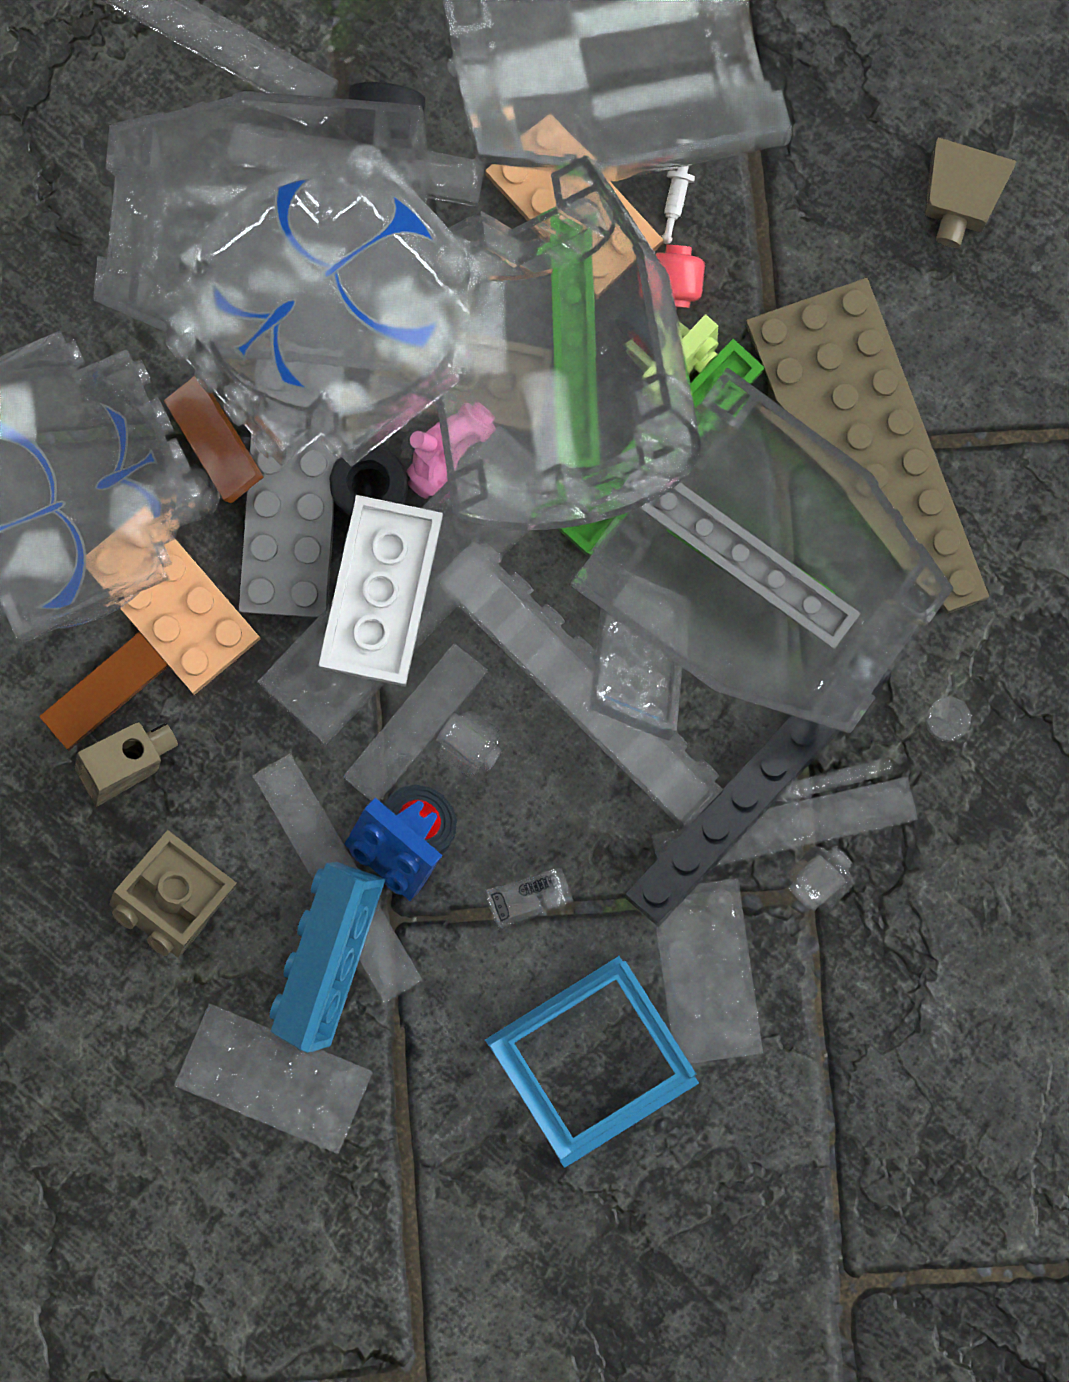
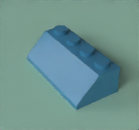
[270,862,386,1053]

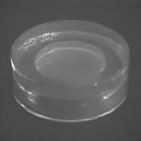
[926,697,971,742]

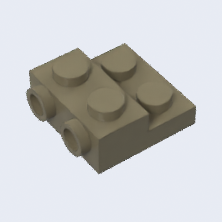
[109,830,237,958]

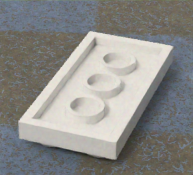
[318,495,443,687]

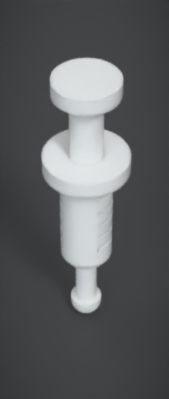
[662,143,698,244]

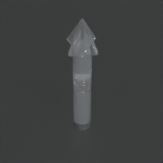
[777,757,893,804]

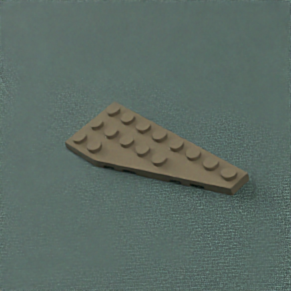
[745,278,989,614]

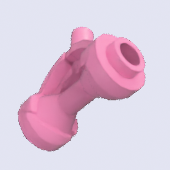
[406,404,494,499]

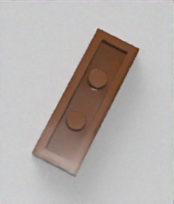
[164,374,264,503]
[39,632,169,751]

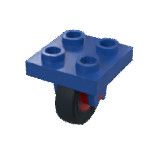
[344,785,457,901]

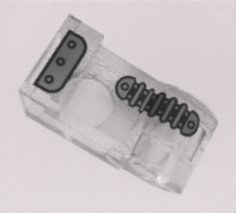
[485,868,574,931]

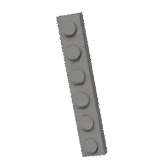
[620,458,861,649]

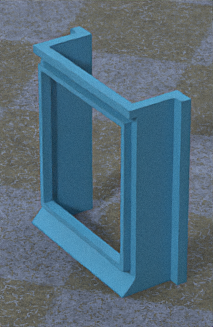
[485,956,699,1168]

